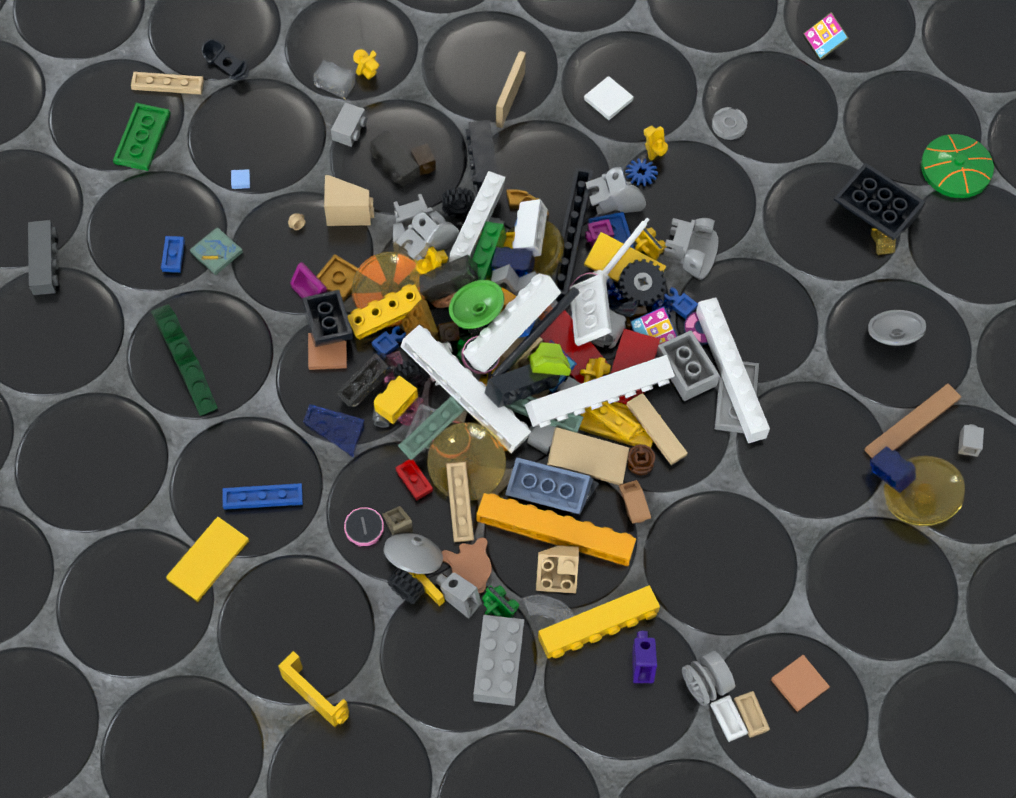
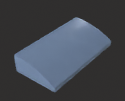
[505,457,593,515]

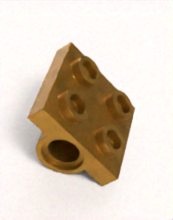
[401,300,439,341]

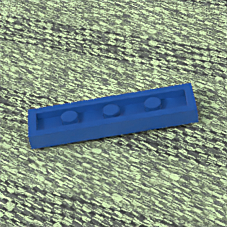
[223,483,303,509]

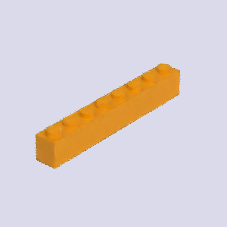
[477,493,636,566]

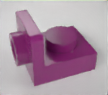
[585,219,614,248]

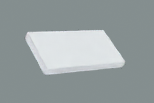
[569,273,612,346]

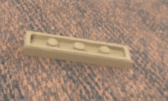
[131,72,204,95]
[626,393,688,465]
[446,462,474,543]

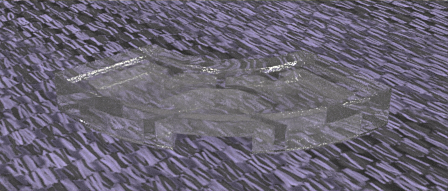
[522,595,575,624]

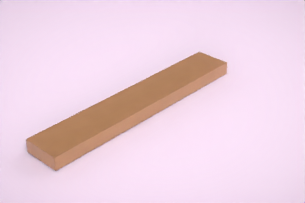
[865,384,961,464]

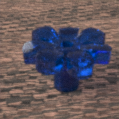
[607,279,622,300]
[652,299,673,319]

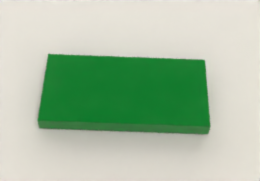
[113,103,171,171]

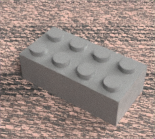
[474,615,524,706]

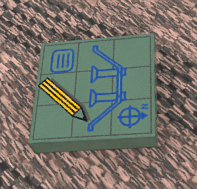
[190,227,243,275]

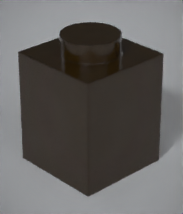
[411,143,436,176]

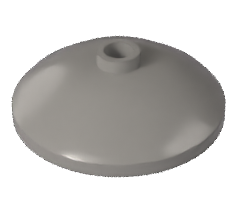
[868,310,926,346]
[384,533,443,574]

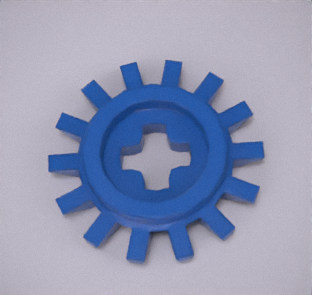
[625,158,658,186]

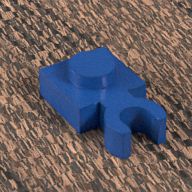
[663,287,698,319]
[372,326,406,358]

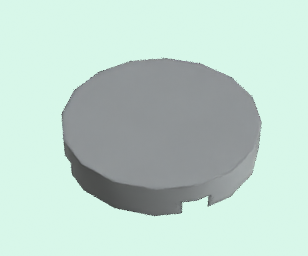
[712,107,747,140]

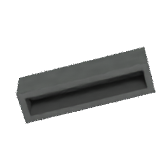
[28,220,58,295]

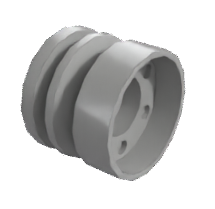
[682,651,735,706]

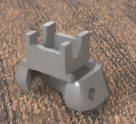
[585,167,646,216]
[393,194,446,258]
[396,210,460,261]
[663,218,718,280]

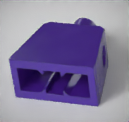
[632,631,657,683]

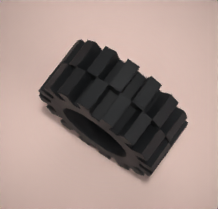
[442,187,475,217]
[393,358,430,387]
[386,567,425,604]

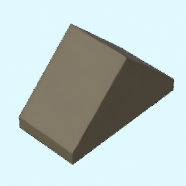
[382,506,413,536]

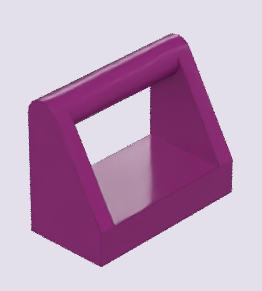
[290,262,327,298]

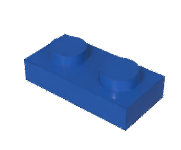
[161,236,185,272]

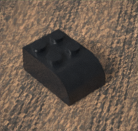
[302,290,353,347]

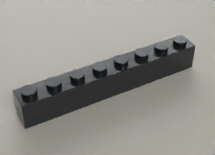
[551,167,594,302]

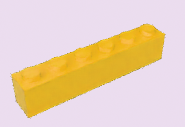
[538,585,660,659]

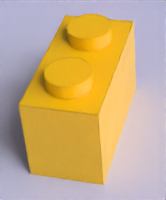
[374,376,418,424]

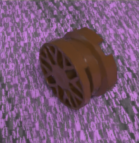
[627,444,655,476]

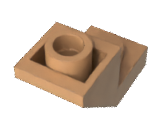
[618,480,651,524]

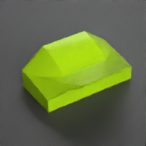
[529,342,571,376]

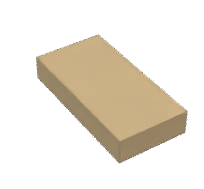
[734,691,770,738]

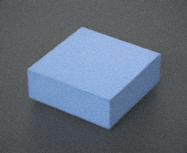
[231,169,250,189]

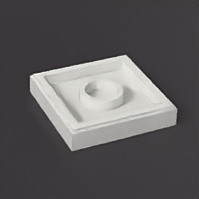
[584,76,634,120]

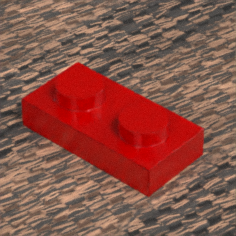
[395,459,433,501]

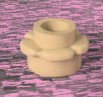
[288,213,306,230]

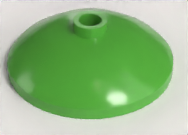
[449,280,505,329]

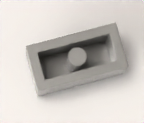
[331,103,367,147]

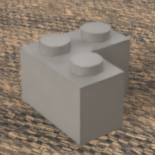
[491,264,537,296]

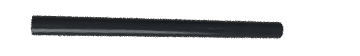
[491,287,580,378]

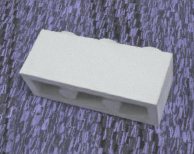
[512,199,548,258]

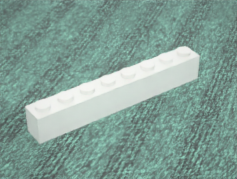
[696,297,770,443]
[400,325,531,453]
[525,355,675,428]

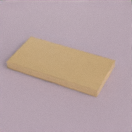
[496,51,526,128]
[547,427,629,485]

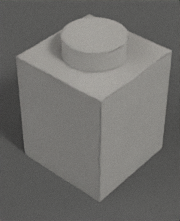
[958,424,984,457]

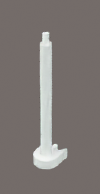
[593,218,649,283]

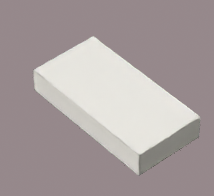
[710,695,748,742]

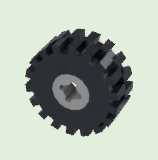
[617,259,666,307]

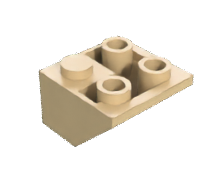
[536,546,579,593]

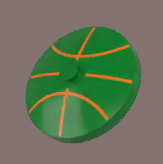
[921,134,994,198]

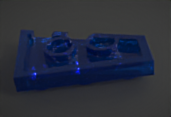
[303,404,365,457]

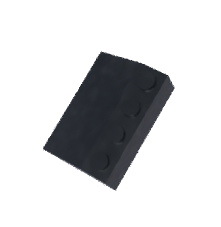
[834,163,925,240]

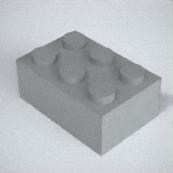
[656,331,720,401]

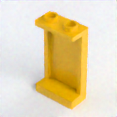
[278,651,349,727]

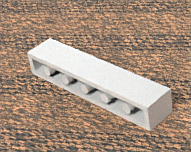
[448,171,506,271]
[463,274,561,372]

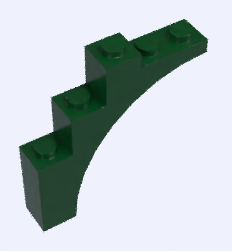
[151,304,218,416]

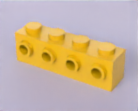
[347,284,423,340]

